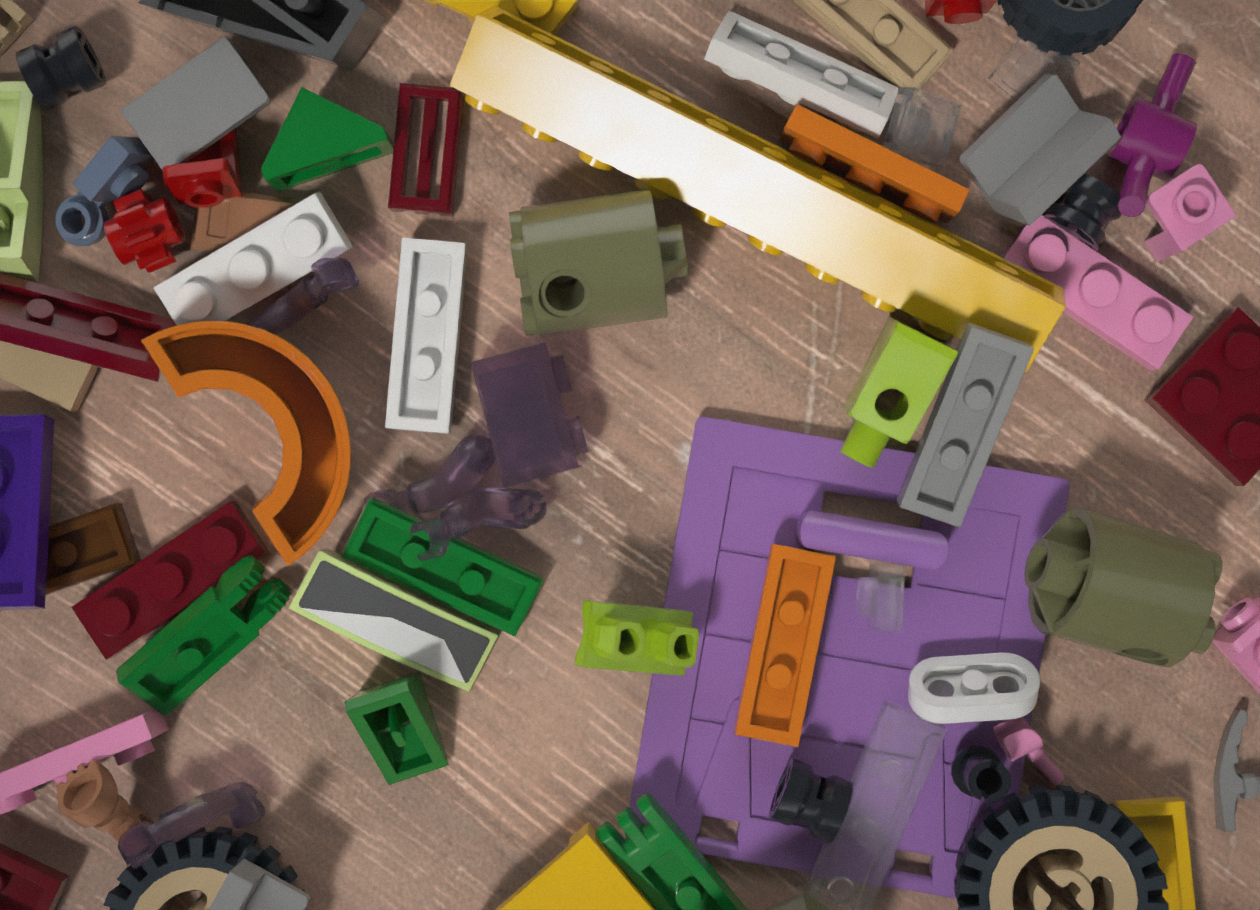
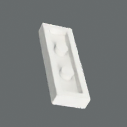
[704,10,900,139]
[153,191,353,325]
[385,238,468,434]

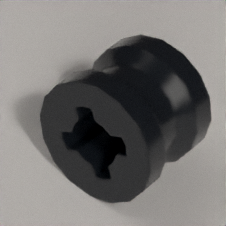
[1044,174,1122,251]

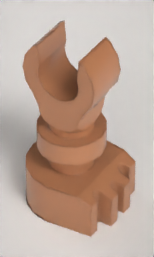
[56,759,160,858]

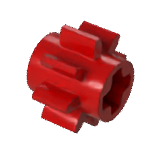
[104,189,185,273]

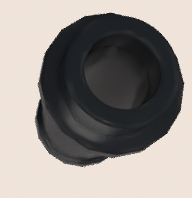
[951,745,1011,803]

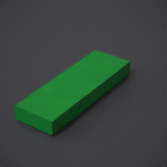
[341,496,544,637]

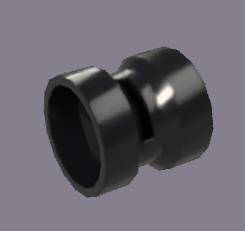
[16,26,107,110]
[769,758,854,843]

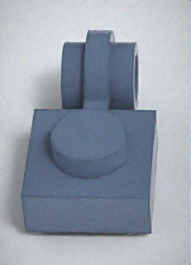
[55,136,155,246]

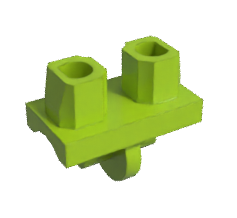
[574,600,699,676]

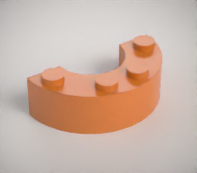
[141,321,351,566]

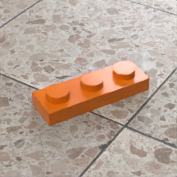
[779,104,970,224]
[733,543,836,747]

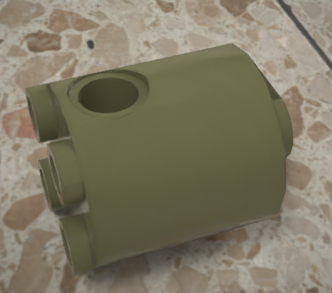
[509,189,688,336]
[1024,508,1222,668]

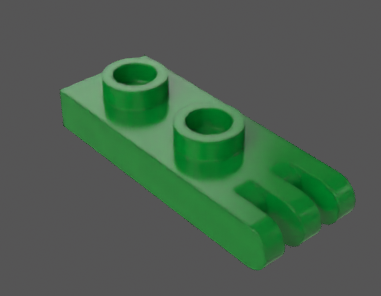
[596,792,748,910]

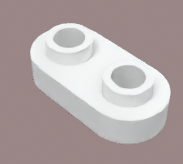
[908,653,1040,724]

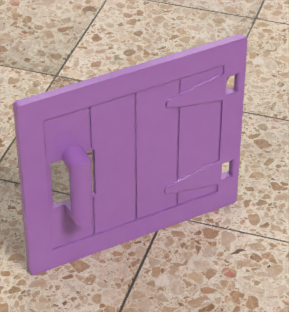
[625,417,1070,899]

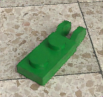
[116,555,291,716]

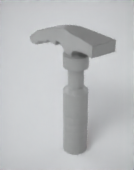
[1214,709,1260,832]

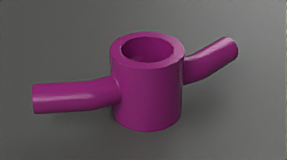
[1107,53,1197,217]

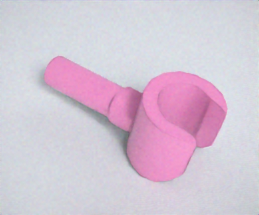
[993,716,1064,785]

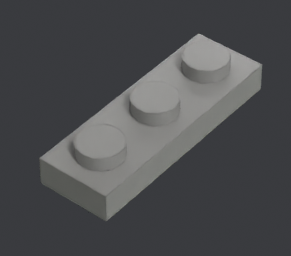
[897,322,1034,528]

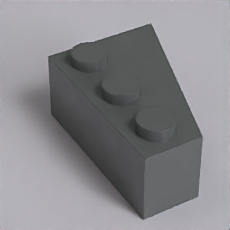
[138,0,386,70]

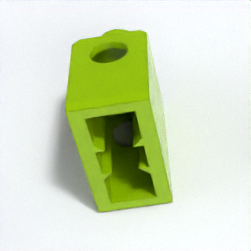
[840,316,958,468]

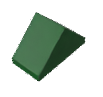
[261,87,394,192]
[345,671,449,785]

